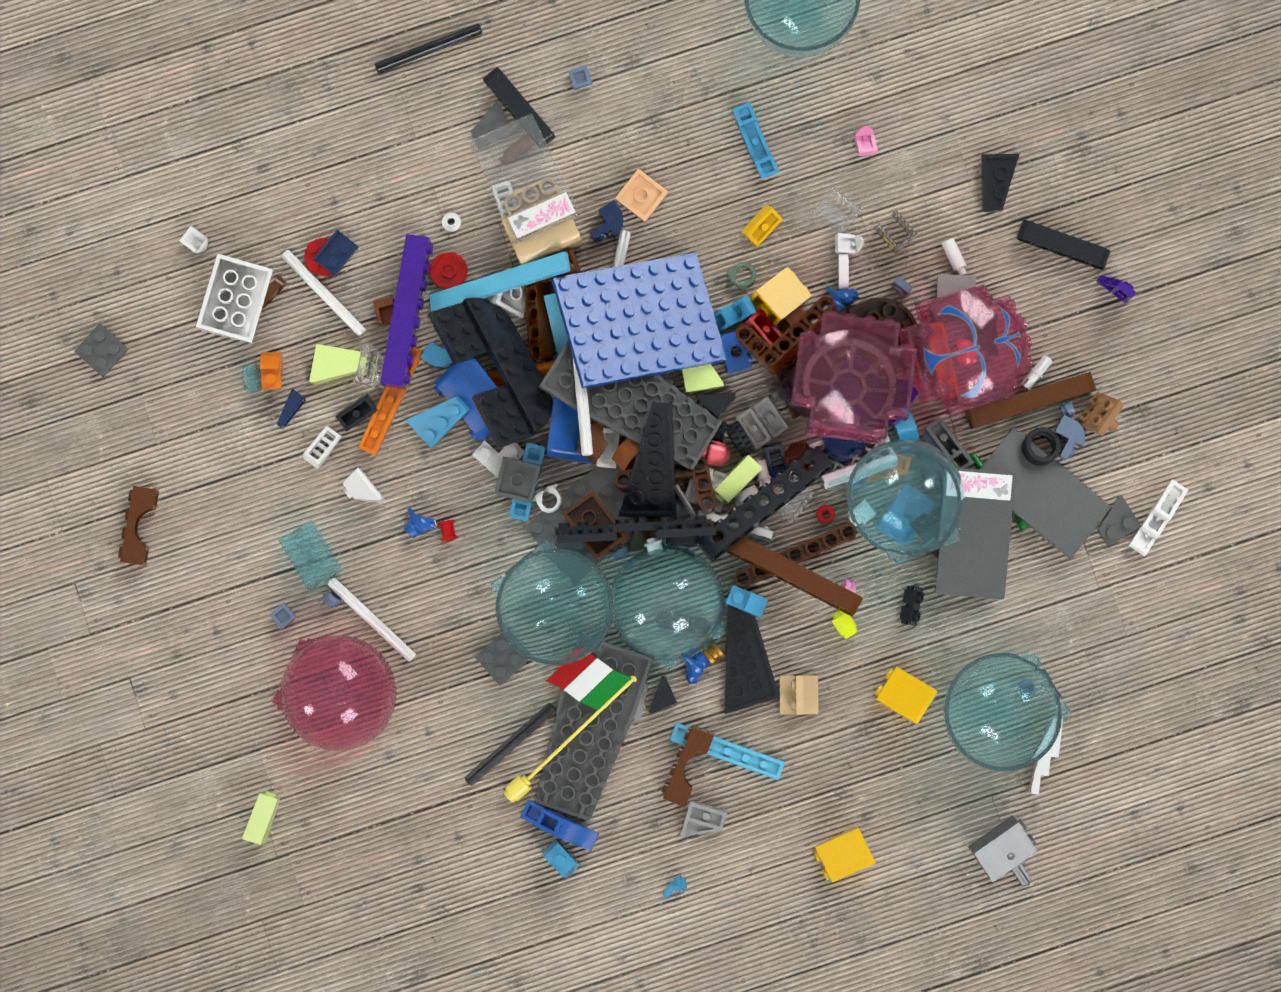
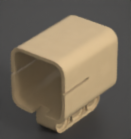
[501,179,583,265]

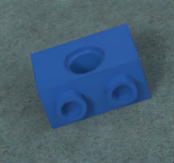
[720,331,753,375]

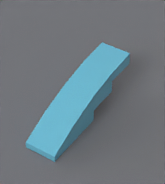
[544,293,568,355]

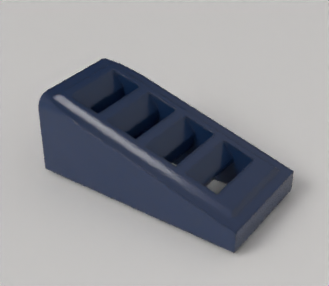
[277,389,306,429]
[762,441,792,481]

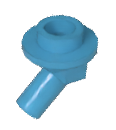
[663,874,687,898]

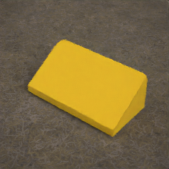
[741,205,783,247]

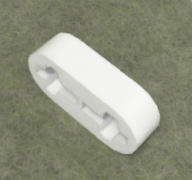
[838,254,849,290]

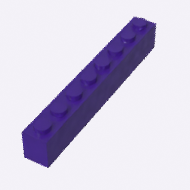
[380,234,434,389]

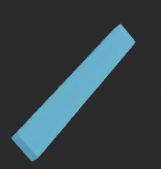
[429,251,570,312]

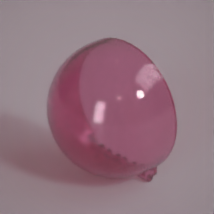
[272,635,397,751]

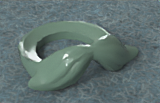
[726,262,756,292]

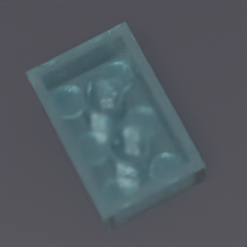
[278,520,343,591]

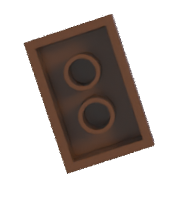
[562,491,628,561]

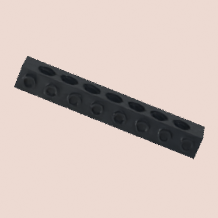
[697,445,832,563]

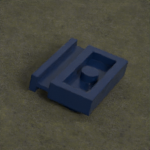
[313,230,359,277]

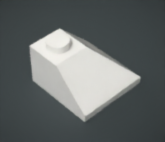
[484,268,526,318]
[343,468,386,503]

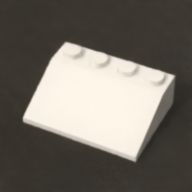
[196,254,273,343]

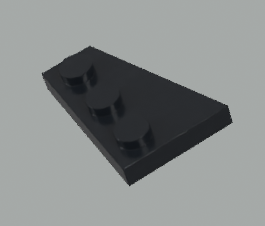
[981,154,1020,212]

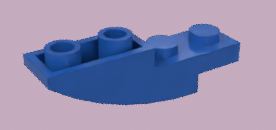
[520,800,599,851]

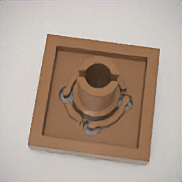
[1077,392,1124,436]

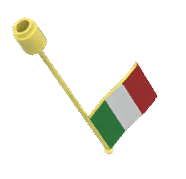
[503,650,637,803]

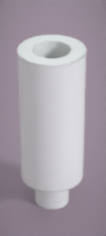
[941,238,967,275]

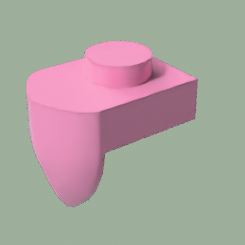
[854,125,878,156]

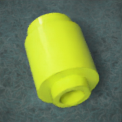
[831,610,858,639]

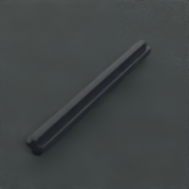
[375,24,482,73]
[465,703,556,786]

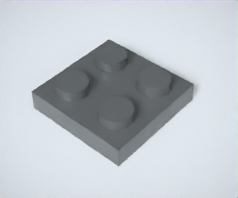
[74,323,129,377]
[494,456,541,503]
[475,632,529,686]

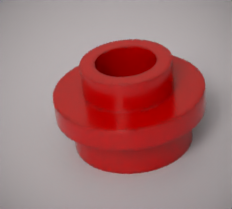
[816,505,835,524]

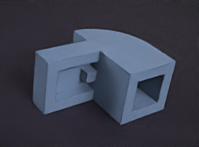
[1054,415,1085,461]

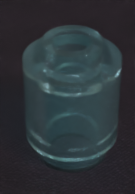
[241,364,262,393]

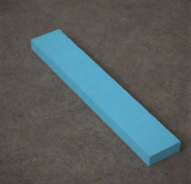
[670,723,785,780]

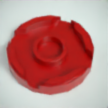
[430,252,468,290]

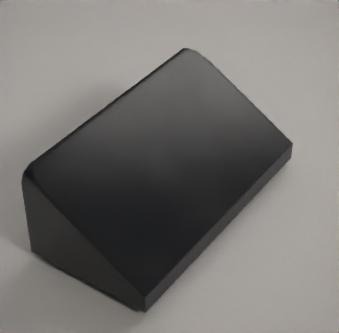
[335,393,378,432]

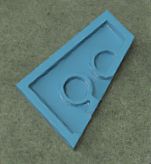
[406,395,470,448]

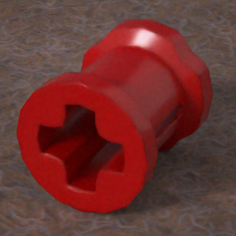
[438,520,458,542]

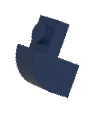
[590,200,623,242]
[821,429,865,463]

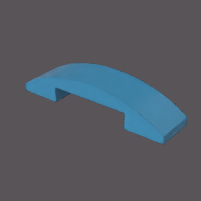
[732,102,779,179]
[509,442,546,521]

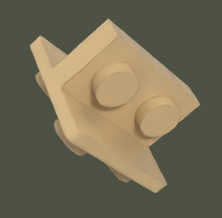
[779,676,819,715]

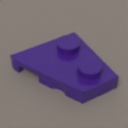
[1096,275,1136,304]

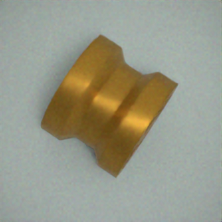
[701,642,725,666]

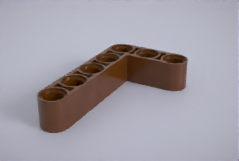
[524,263,576,361]
[735,296,837,372]
[615,456,715,514]

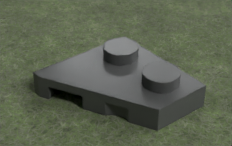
[471,101,513,150]
[1097,495,1141,546]

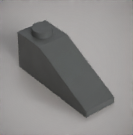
[924,417,974,469]

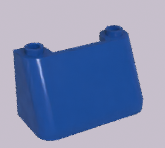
[433,359,497,442]
[547,397,594,464]

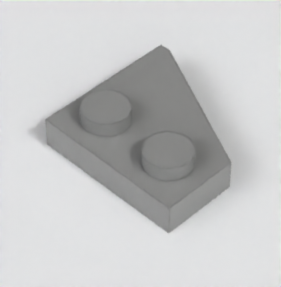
[680,800,728,838]

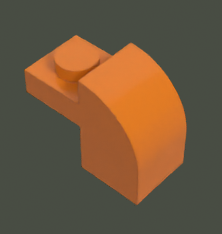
[260,352,283,390]

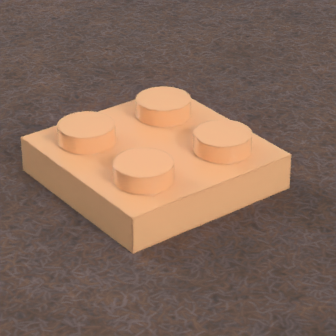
[615,169,668,222]

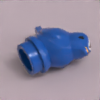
[826,286,860,312]
[404,507,437,538]
[682,652,710,684]

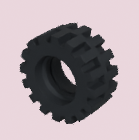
[725,421,756,458]

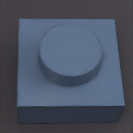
[568,65,592,90]
[892,276,913,296]
[269,602,297,630]

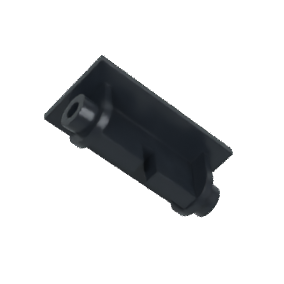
[899,586,924,626]

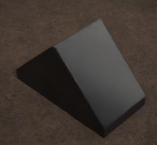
[697,393,736,419]
[649,676,677,713]

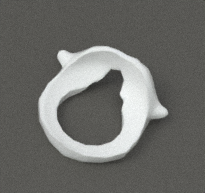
[532,484,562,513]

